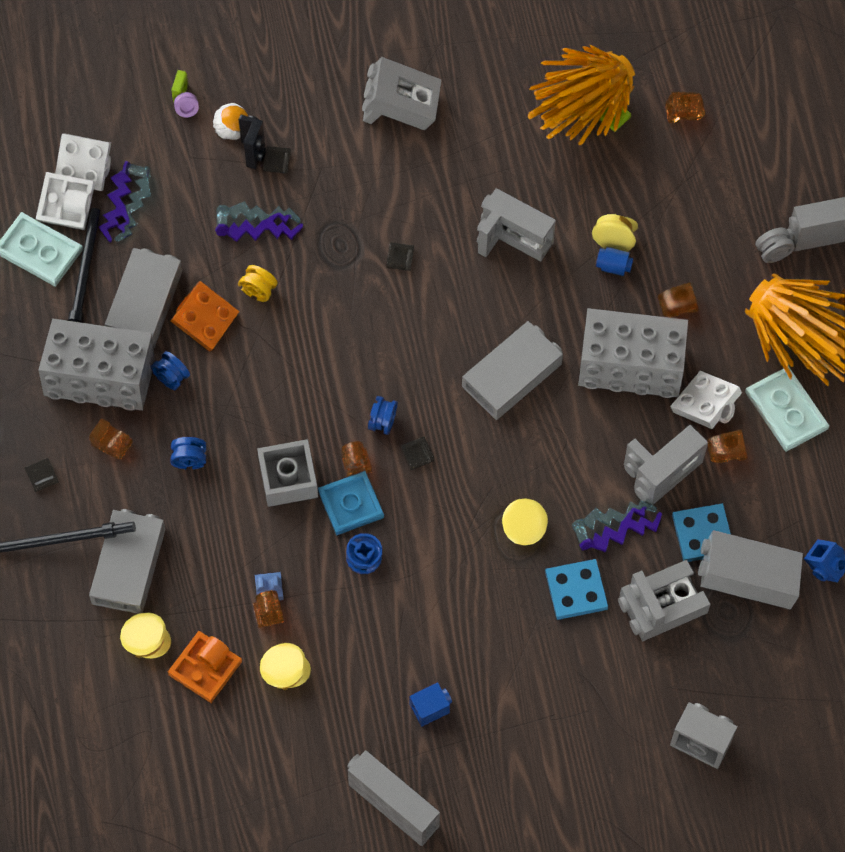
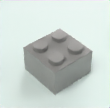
[257,439,318,507]
[670,702,738,769]

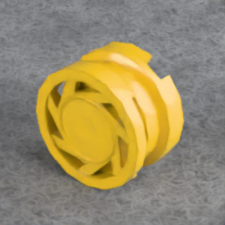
[238,265,278,302]

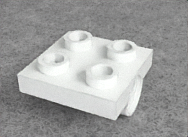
[55,134,111,191]
[36,172,95,230]
[671,371,742,429]

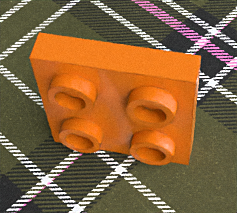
[171,281,239,352]
[168,631,242,703]

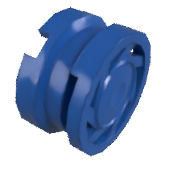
[150,351,190,390]
[368,396,398,435]
[170,437,206,470]
[346,533,382,574]

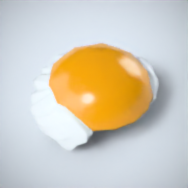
[213,103,248,140]

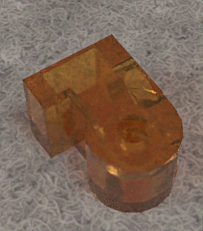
[665,92,706,123]
[657,282,699,317]
[89,418,133,459]
[707,430,748,463]
[341,441,372,477]
[253,590,284,628]

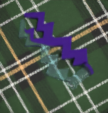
[99,161,151,242]
[215,201,303,242]
[572,500,662,552]

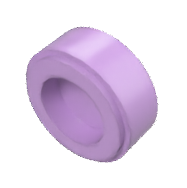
[174,92,199,118]

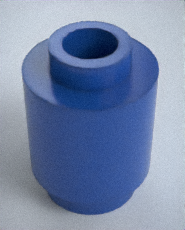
[596,247,633,276]

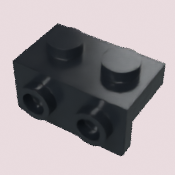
[238,115,266,169]

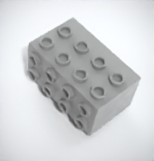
[578,308,688,398]
[39,319,155,411]

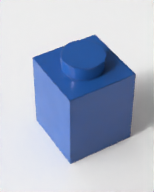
[409,682,452,727]

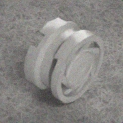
[755,227,795,263]

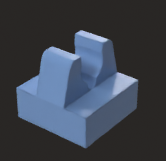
[255,572,284,603]

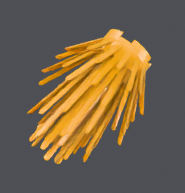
[528,45,635,145]
[745,274,845,386]

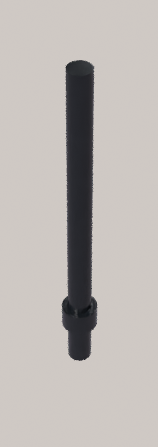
[68,208,100,323]
[0,521,136,553]

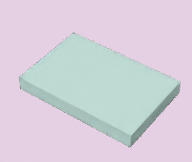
[0,212,83,287]
[745,366,829,452]

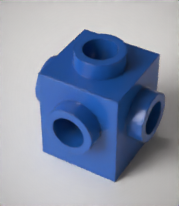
[804,539,845,582]

